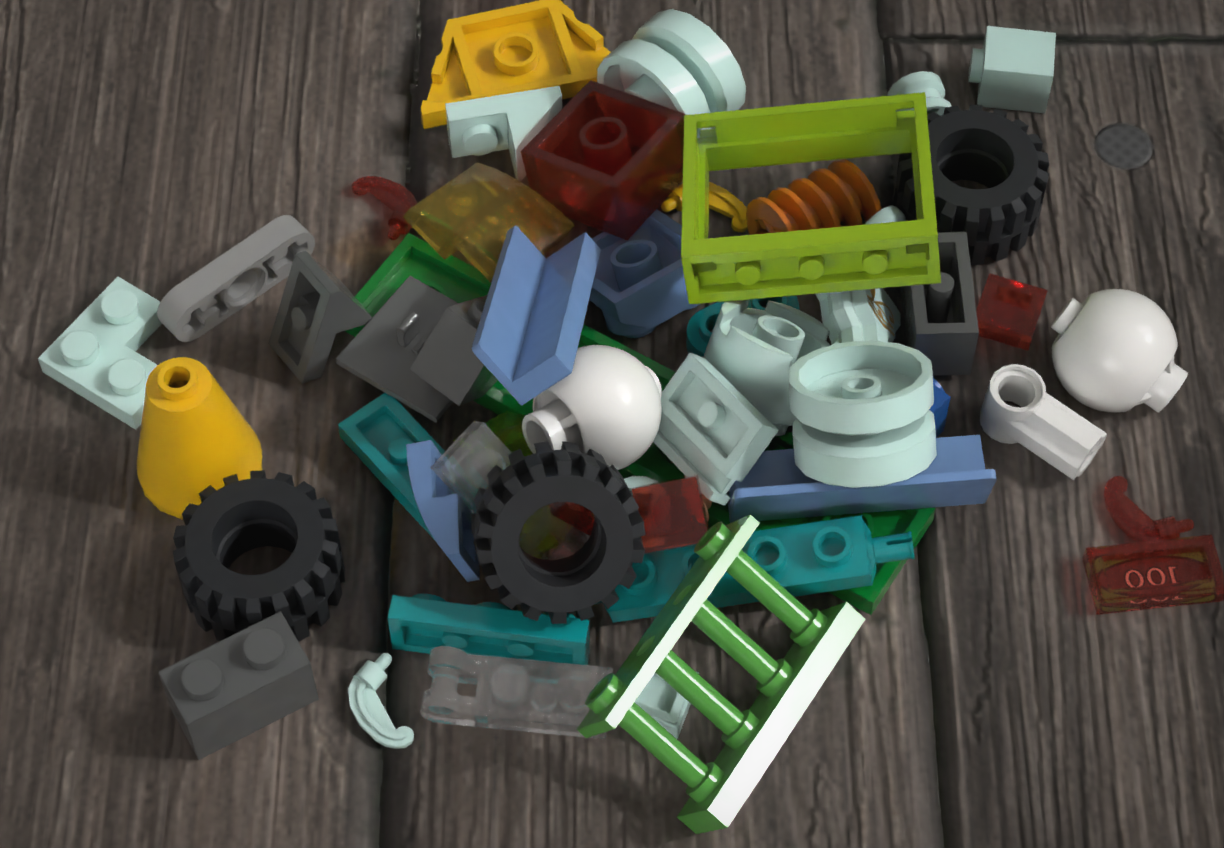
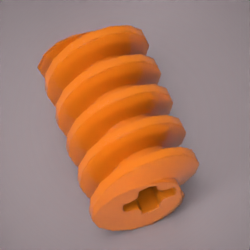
[746,159,882,235]

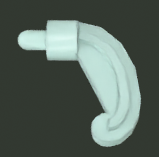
[348,653,414,749]

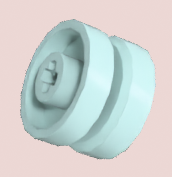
[597,9,746,162]
[789,340,937,488]

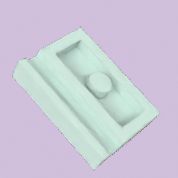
[653,353,779,505]

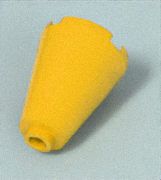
[137,357,262,520]

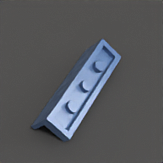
[472,225,601,406]
[727,435,997,523]

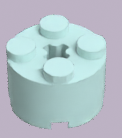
[703,299,839,436]

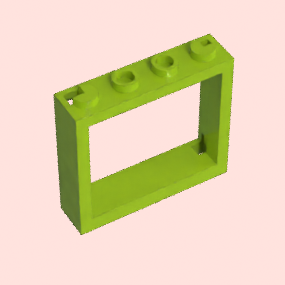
[681,92,941,305]

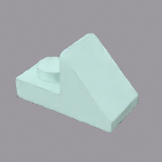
[445,86,563,182]

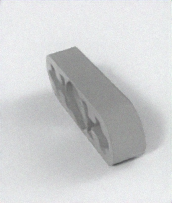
[157,215,315,342]

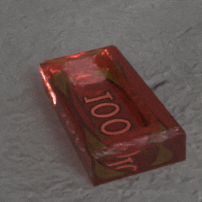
[1082,534,1224,615]

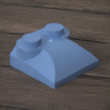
[589,206,709,338]

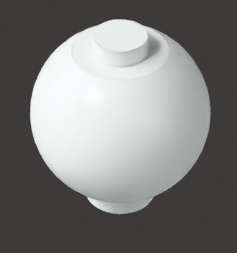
[1051,289,1188,413]
[522,345,662,470]

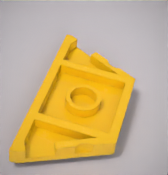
[420,0,611,129]

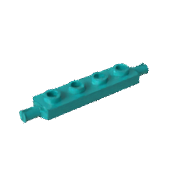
[596,515,915,623]

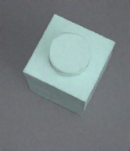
[968,26,1056,114]

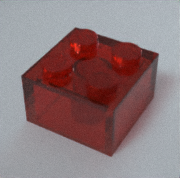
[521,80,686,241]

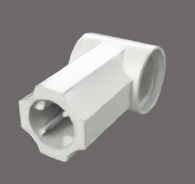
[980,364,1107,480]

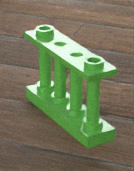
[576,514,865,834]

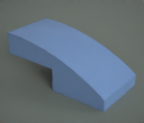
[406,440,480,582]

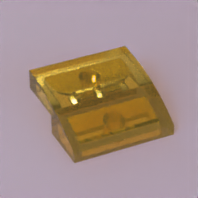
[403,162,575,283]

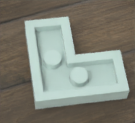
[38,276,162,430]

